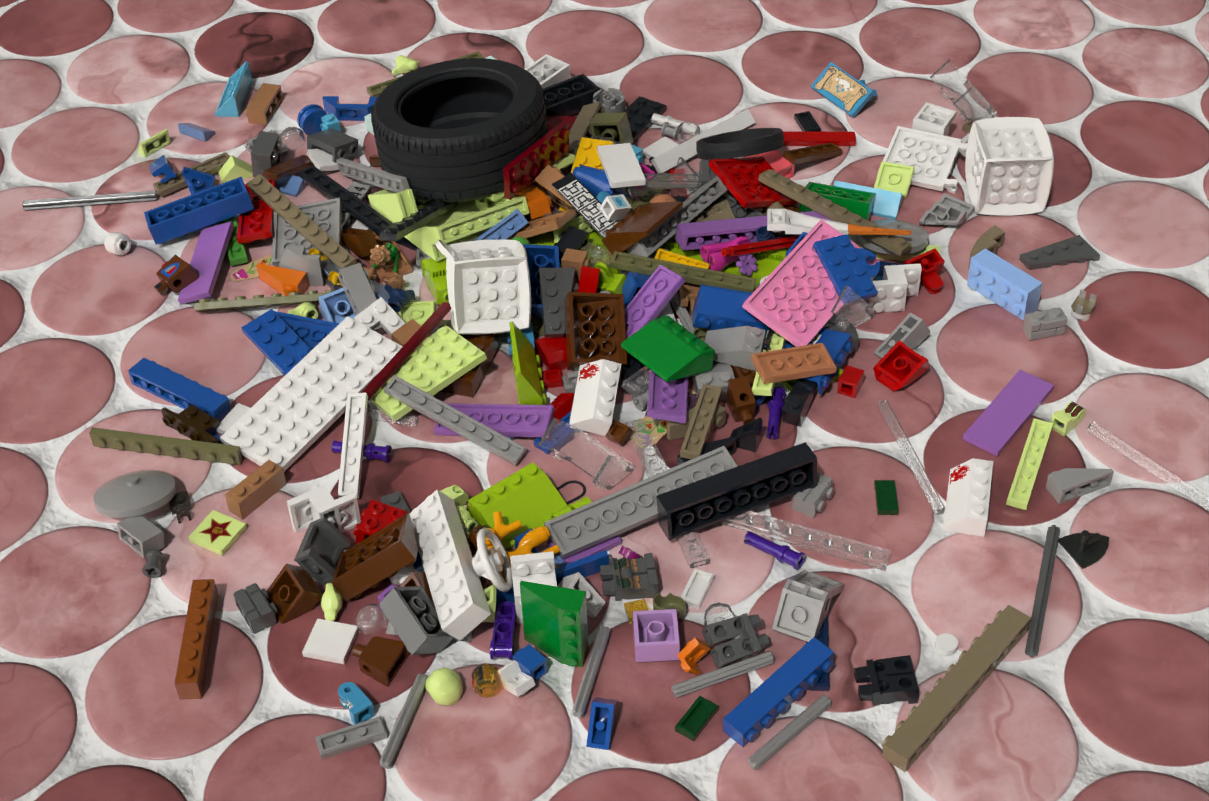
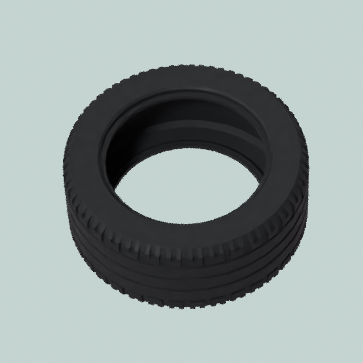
[371,58,549,202]

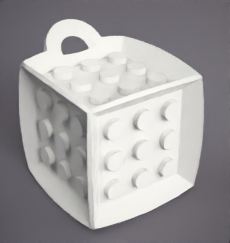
[965,117,1054,216]
[435,240,531,334]

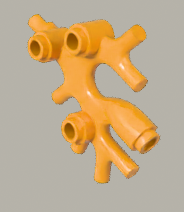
[485,512,560,581]

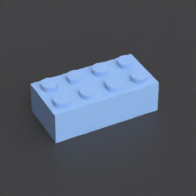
[967,248,1042,320]

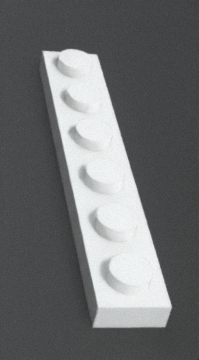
[338,393,368,498]

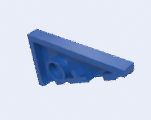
[182,167,215,195]

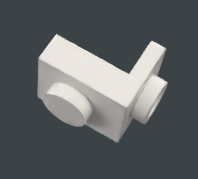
[498,660,535,697]

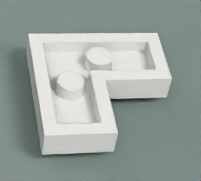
[353,297,405,336]

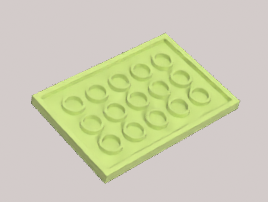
[369,325,487,422]

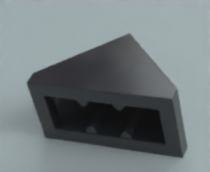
[729,417,763,452]

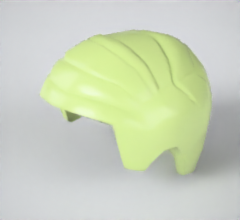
[425,668,463,706]

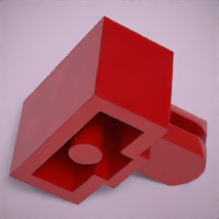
[904,249,945,294]

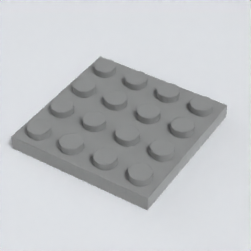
[272,198,342,266]

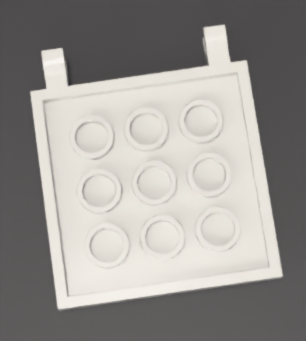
[878,126,968,194]

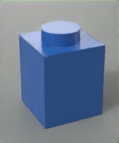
[513,644,548,682]

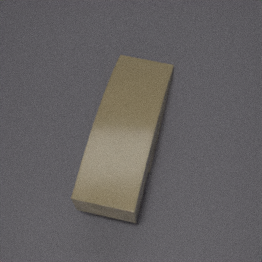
[968,225,1005,269]

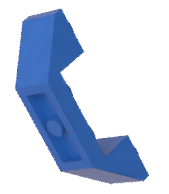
[322,96,377,121]

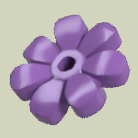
[736,254,758,276]

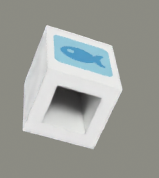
[600,194,632,221]

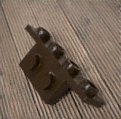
[162,405,219,444]

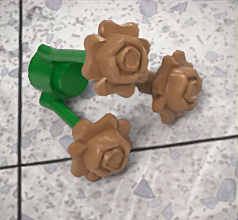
[363,243,406,289]

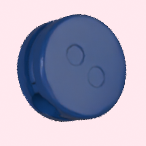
[297,104,327,135]

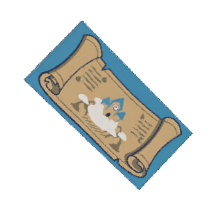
[811,62,875,118]

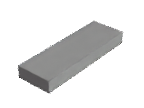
[315,716,388,759]

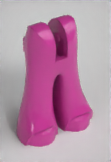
[700,236,750,272]

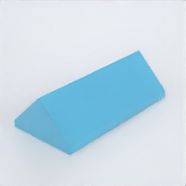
[214,61,252,117]
[834,180,904,220]

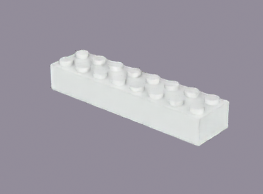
[409,490,491,640]

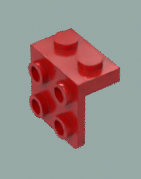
[353,499,409,544]

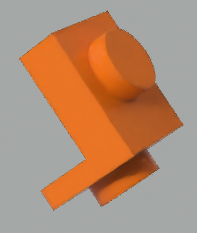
[677,637,711,676]

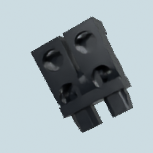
[854,655,919,706]

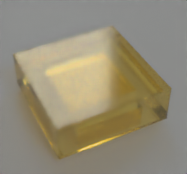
[624,599,648,624]

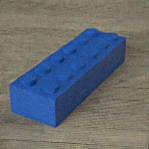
[144,177,254,245]

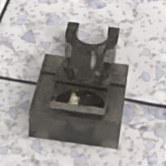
[169,490,192,524]

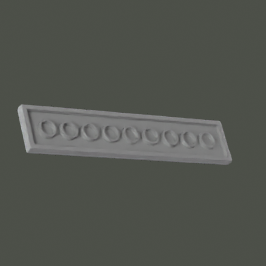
[544,446,738,559]

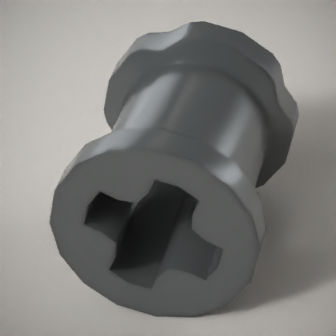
[142,550,165,578]

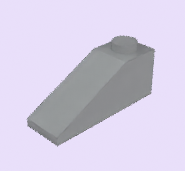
[874,312,930,359]
[1046,468,1114,504]

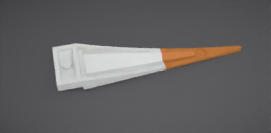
[767,209,911,235]

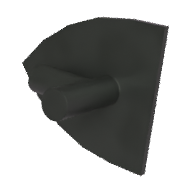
[1058,530,1109,569]

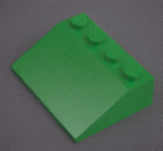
[621,316,715,382]
[520,581,589,667]

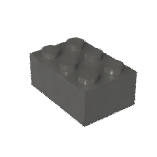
[379,586,454,655]

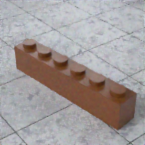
[175,579,219,700]

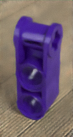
[490,601,517,660]

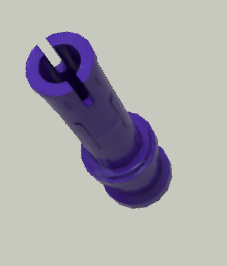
[766,387,786,440]
[331,440,392,463]
[744,531,806,571]

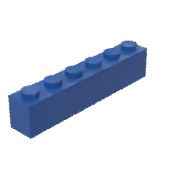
[128,358,231,423]
[723,637,834,747]

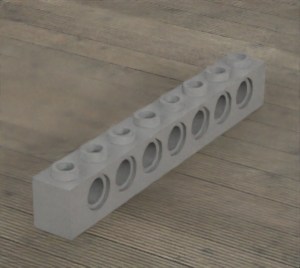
[626,176,727,257]

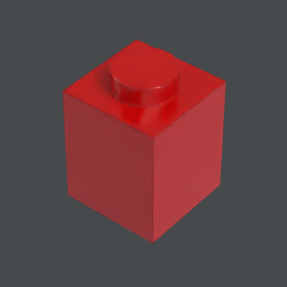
[837,365,865,398]

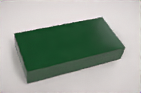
[874,480,898,515]
[675,695,718,741]

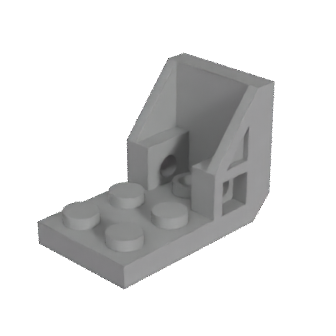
[772,570,845,642]

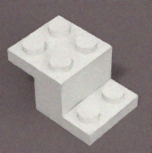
[912,102,957,136]
[867,264,922,313]
[287,485,361,533]
[510,551,557,624]

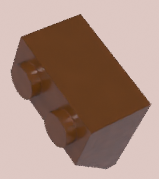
[266,563,323,624]

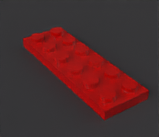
[236,179,277,244]

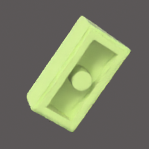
[138,129,171,157]

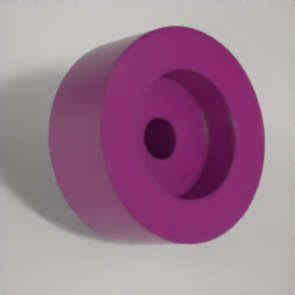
[619,545,641,559]

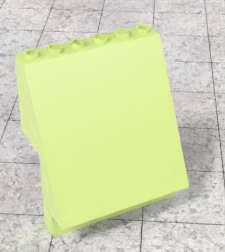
[368,189,530,262]

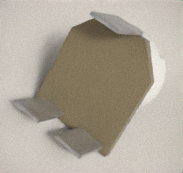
[1071,289,1097,321]

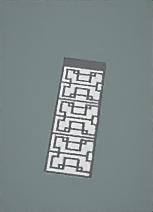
[551,173,627,253]

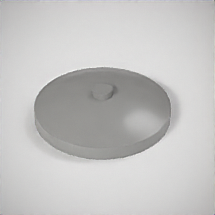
[857,219,929,255]
[94,470,177,518]

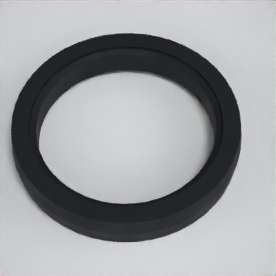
[696,128,784,160]

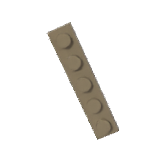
[153,152,230,197]
[680,384,722,459]

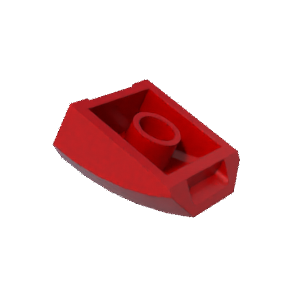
[534,335,567,370]
[873,340,930,391]

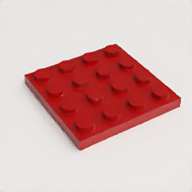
[708,157,797,208]

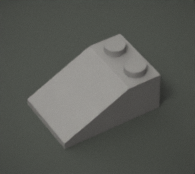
[705,326,765,371]
[691,361,735,401]

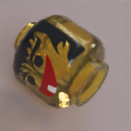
[472,663,501,698]

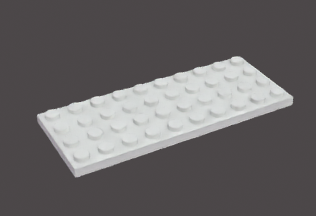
[220,316,403,472]

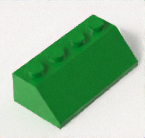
[799,182,876,221]

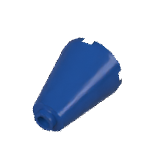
[572,165,616,197]

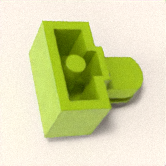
[594,262,627,294]

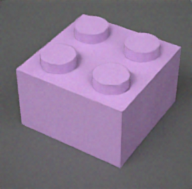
[633,609,680,662]

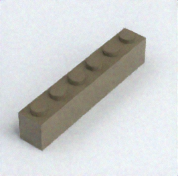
[568,101,605,166]

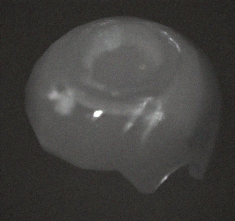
[676,122,700,144]
[279,127,306,149]
[704,602,736,627]
[355,604,389,635]

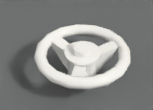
[472,528,513,592]

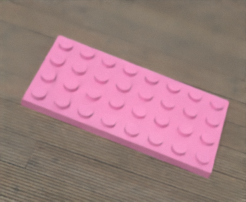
[742,219,880,347]

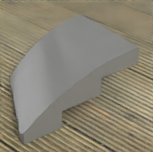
[919,193,975,225]
[278,245,325,287]

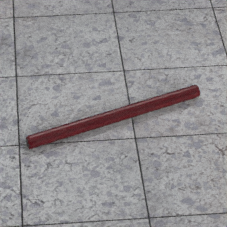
[361,302,452,401]

